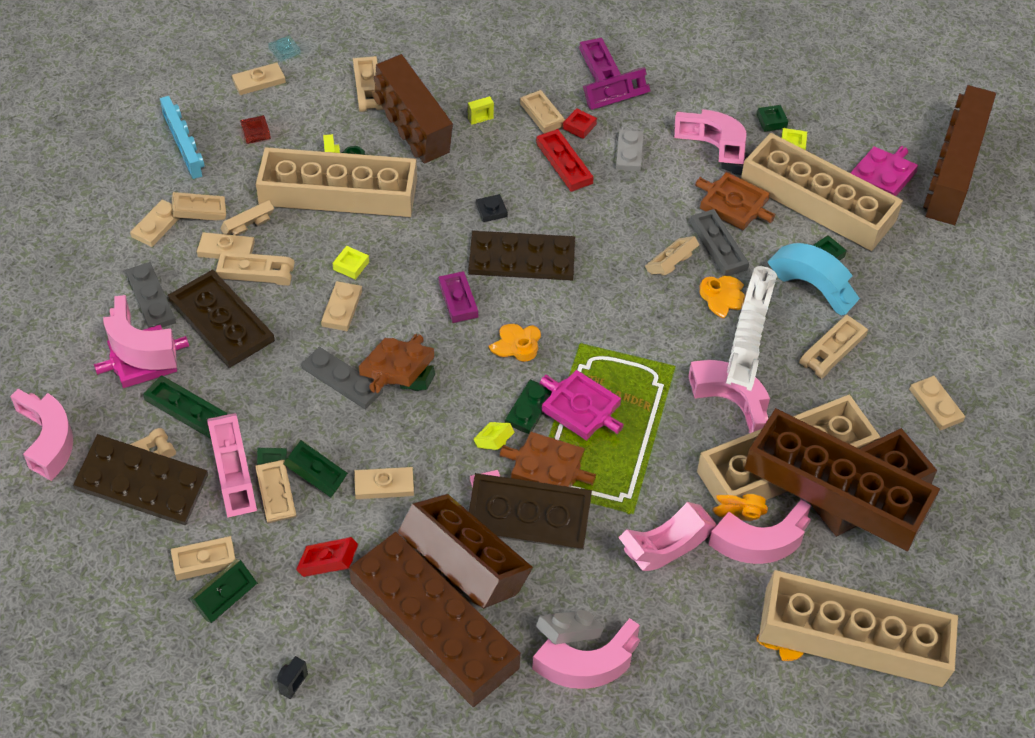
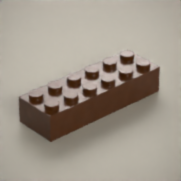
[923,85,996,226]
[744,408,940,552]
[349,532,521,708]

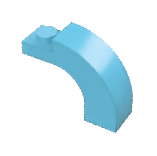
[768,243,860,316]

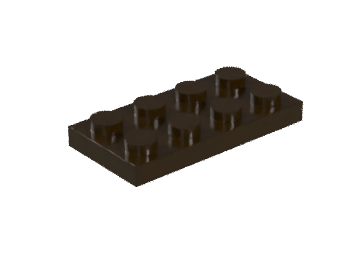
[468,230,575,281]
[168,269,275,368]
[73,434,208,525]
[469,473,592,550]

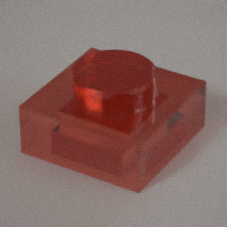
[240,115,271,144]

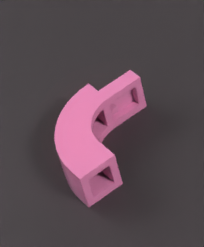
[674,109,746,164]
[103,295,177,370]
[688,360,770,433]
[10,389,73,481]
[207,413,257,518]
[709,499,811,564]
[619,502,717,571]
[532,618,640,689]

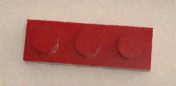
[536,129,594,192]

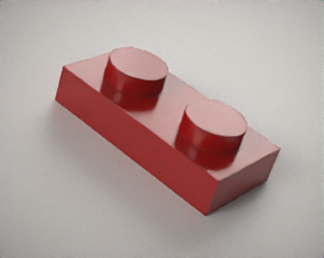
[296,537,359,577]

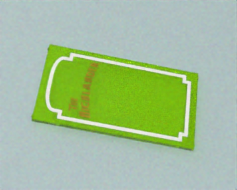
[549,343,676,514]

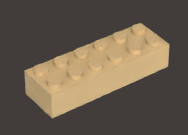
[741,133,903,251]
[256,147,417,217]
[697,394,880,506]
[758,570,958,687]

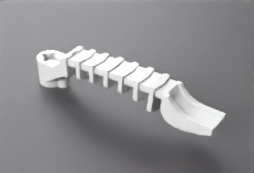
[726,266,777,391]

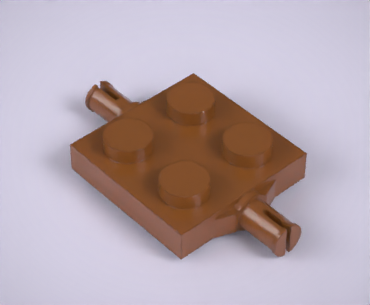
[695,172,776,230]
[359,334,435,393]
[500,432,596,487]

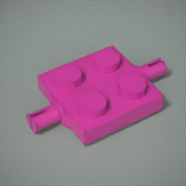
[851,146,918,196]
[94,325,189,388]
[540,370,624,441]

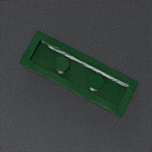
[143,375,228,439]

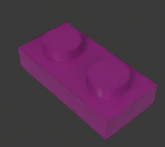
[438,271,478,323]

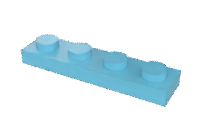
[160,96,205,179]

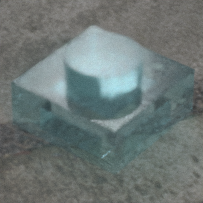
[268,35,301,62]

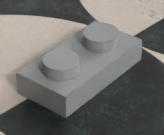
[616,130,643,172]
[536,610,604,645]

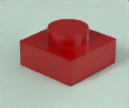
[563,108,597,139]

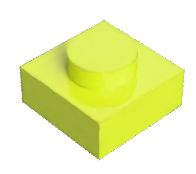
[468,96,494,125]
[781,128,807,150]
[323,134,340,153]
[332,246,369,280]
[474,422,515,450]

